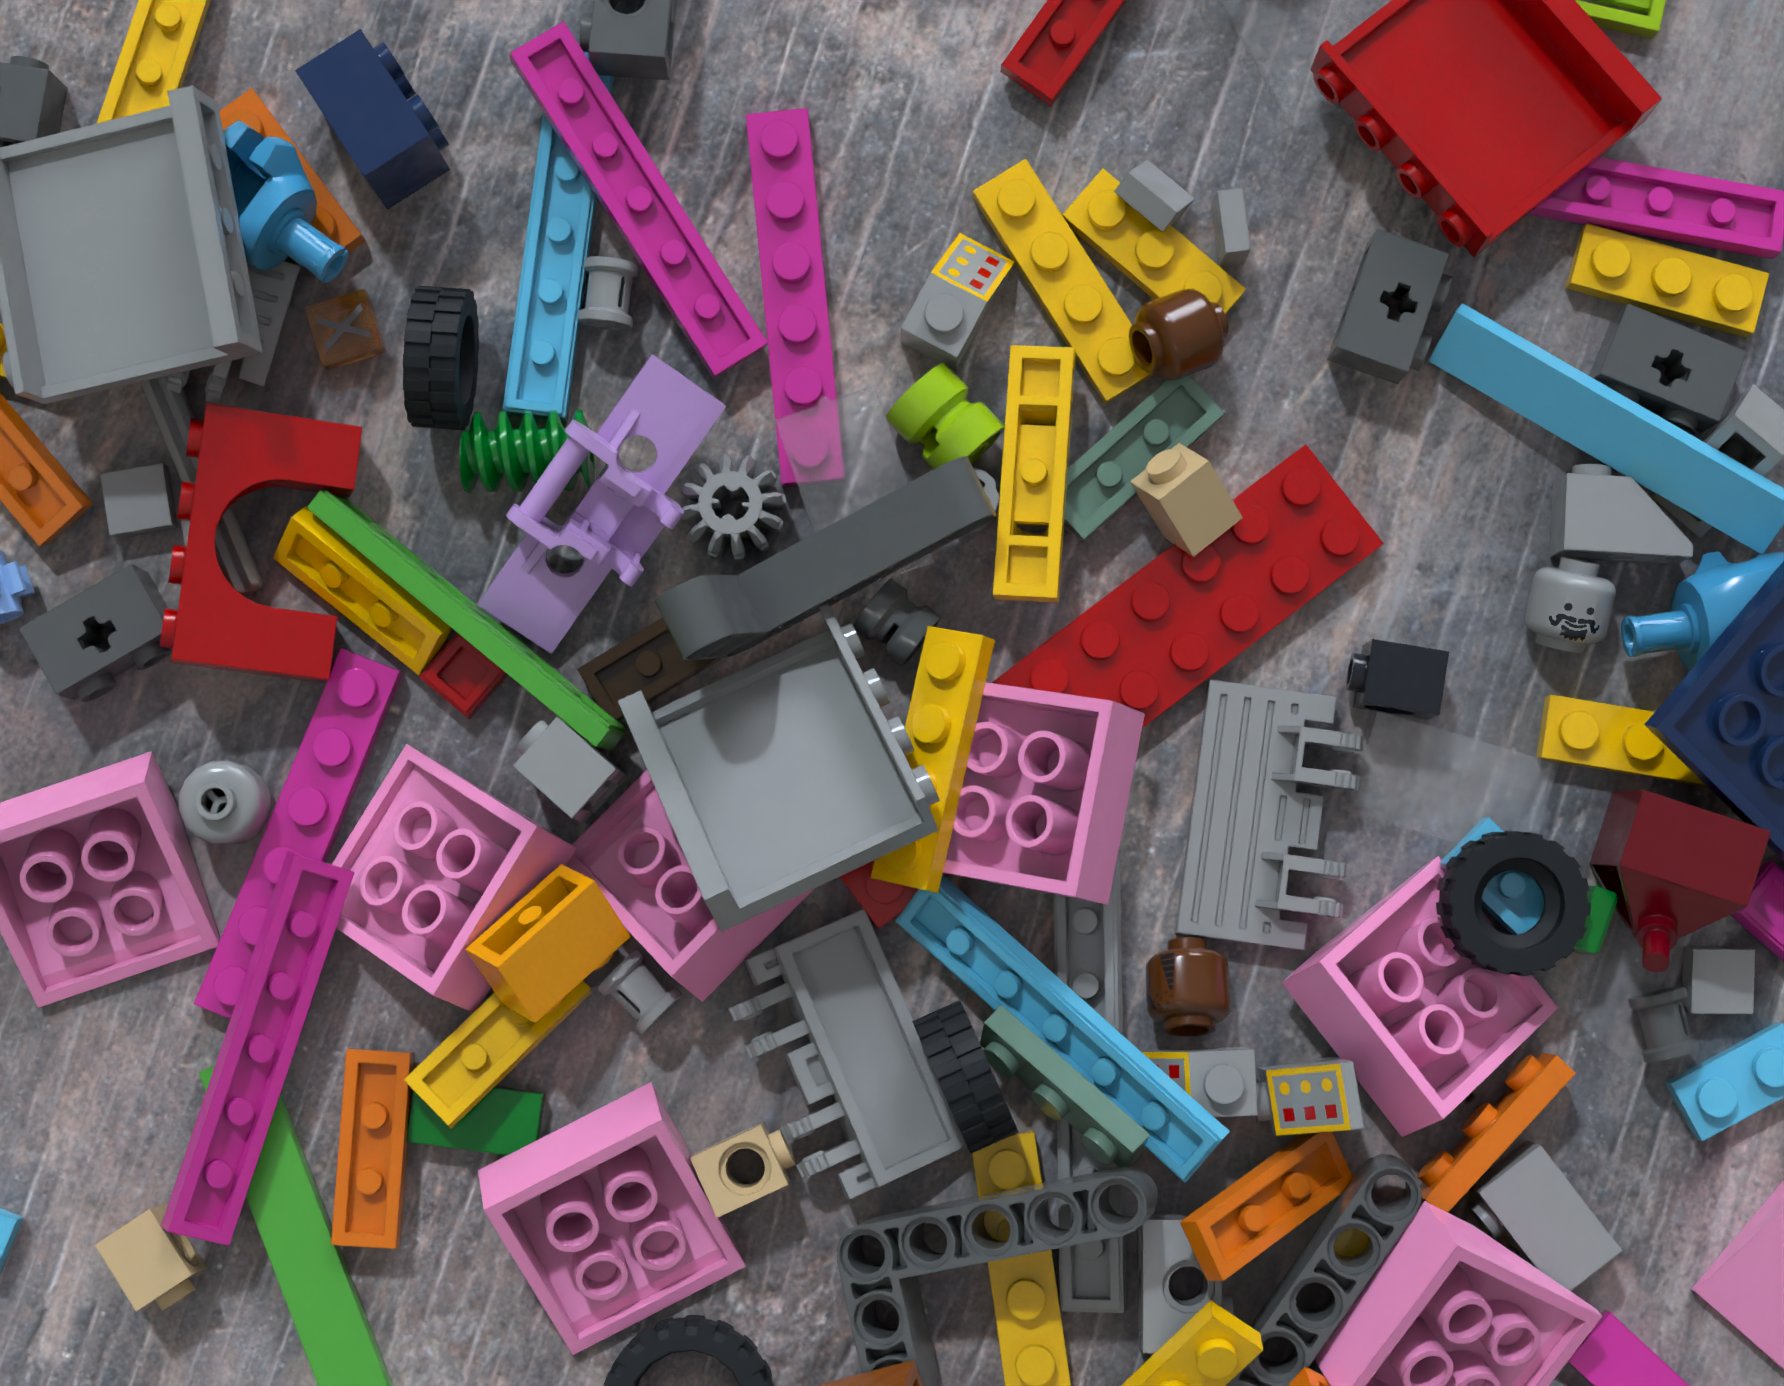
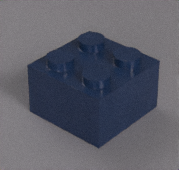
[295,29,450,210]

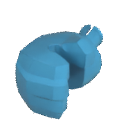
[223,120,349,283]
[1621,551,1784,672]

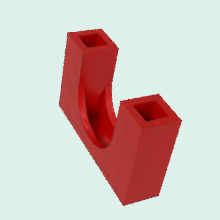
[159,403,362,683]

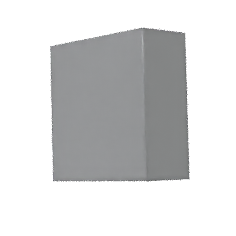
[1114,160,1195,232]
[1211,188,1251,267]
[100,463,178,539]
[1682,946,1755,1014]

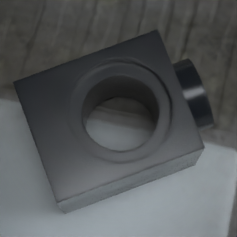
[1346,639,1449,720]

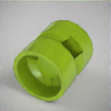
[885,362,1005,470]

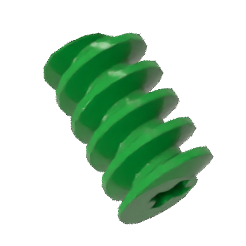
[459,410,595,493]

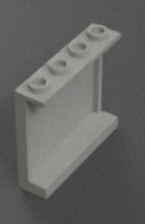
[0,85,263,404]
[618,603,940,932]

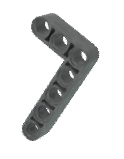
[655,456,996,661]
[1226,1154,1421,1386]
[836,1167,1158,1386]

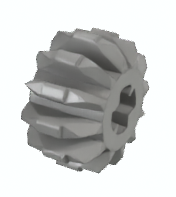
[680,453,786,562]

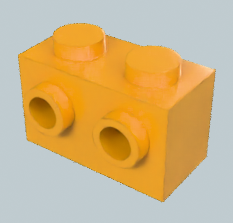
[465,864,631,1023]

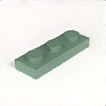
[1064,375,1225,543]
[980,1005,1150,1167]

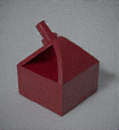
[1590,790,1771,973]

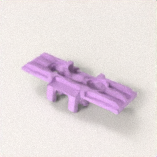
[477,354,726,654]

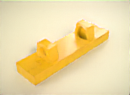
[993,345,1076,603]

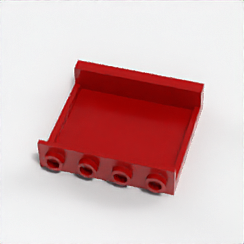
[1310,0,1662,257]

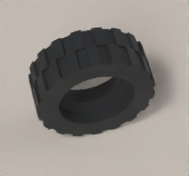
[403,286,479,430]
[1436,831,1591,976]
[912,1000,1019,1154]

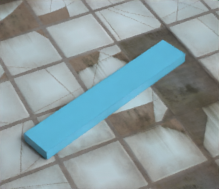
[502,52,614,422]
[1428,303,1784,555]
[895,874,1230,1183]

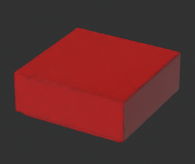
[419,633,508,719]

